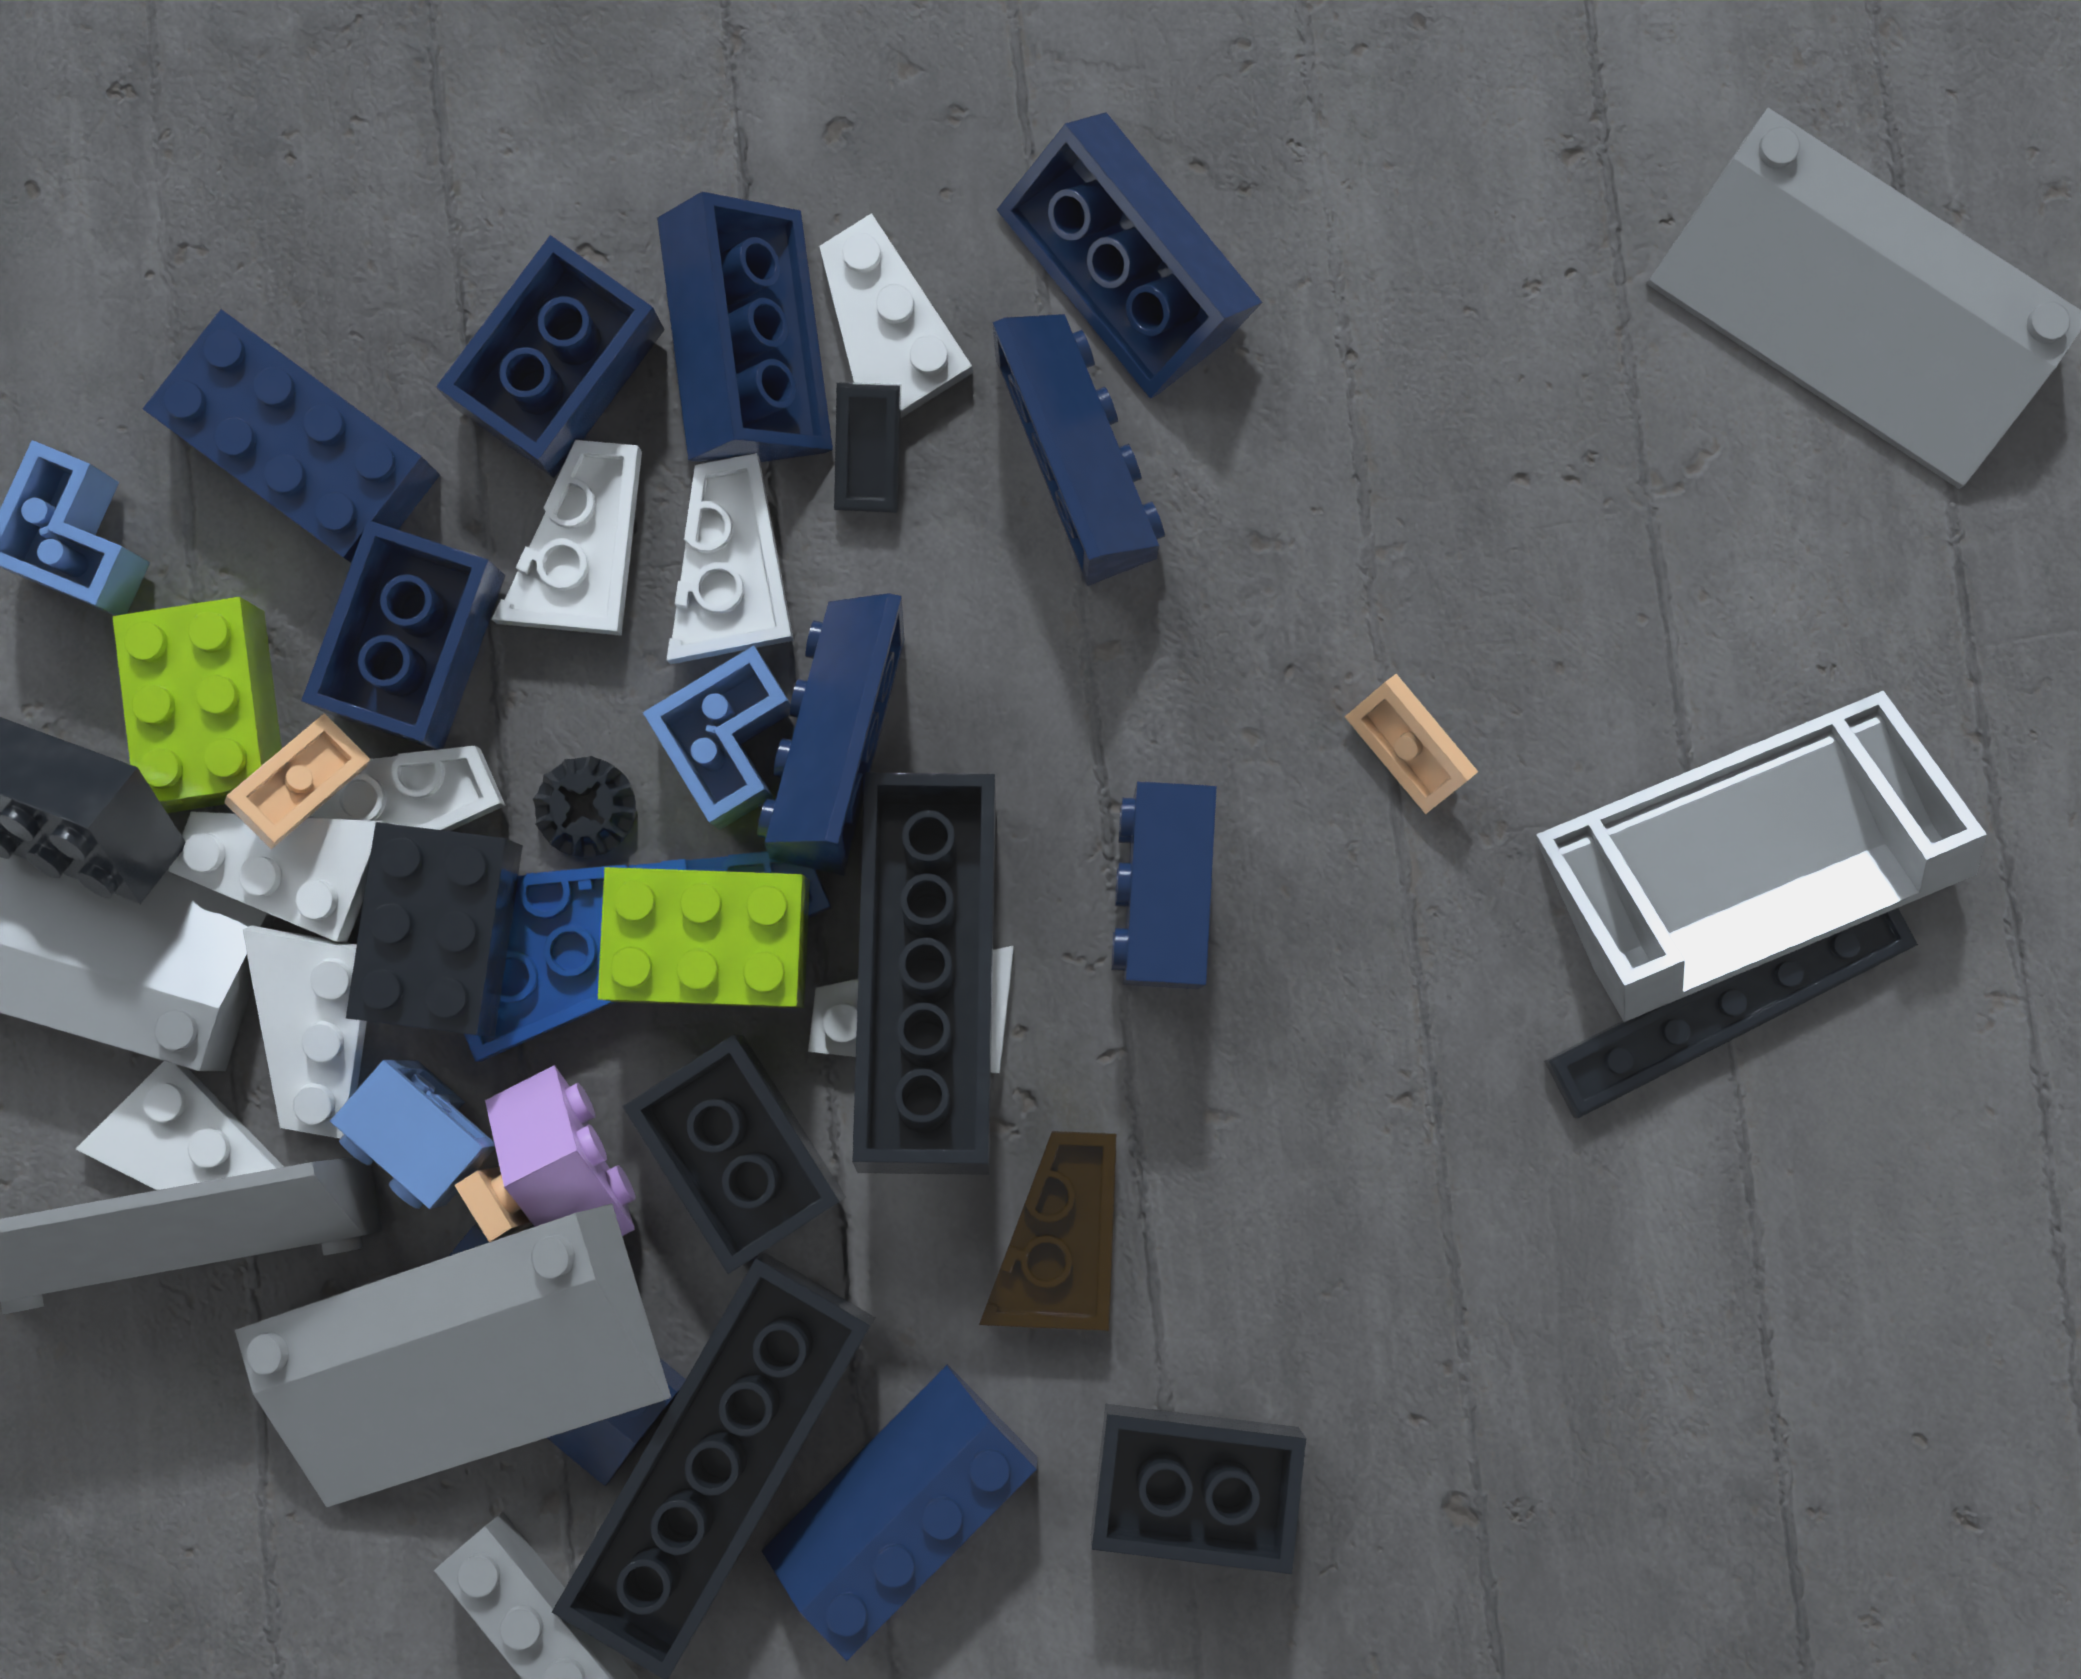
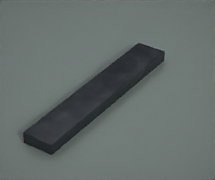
[1544,908,1918,1118]

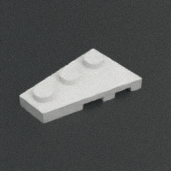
[819,213,973,418]

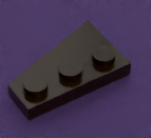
[979,1131,1117,1331]

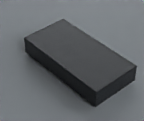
[834,382,902,513]

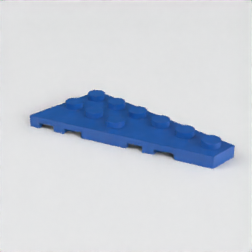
[464,851,832,1062]

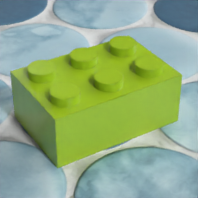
[112,597,282,813]
[598,867,810,1008]

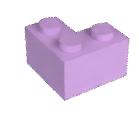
[485,1065,635,1236]

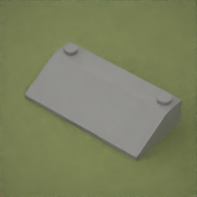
[1646,107,2081,489]
[1536,691,1987,1022]
[0,854,275,1071]
[0,1157,382,1314]
[235,1204,671,1507]

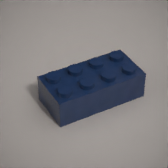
[143,309,440,563]

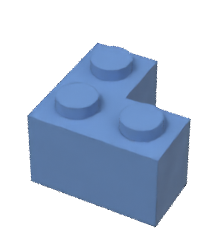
[0,440,150,616]
[643,645,791,830]
[330,1060,495,1209]

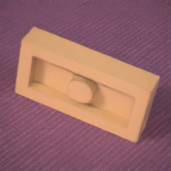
[1345,674,1478,814]
[224,713,371,849]
[454,1167,533,1242]

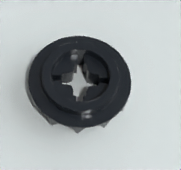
[533,756,636,858]

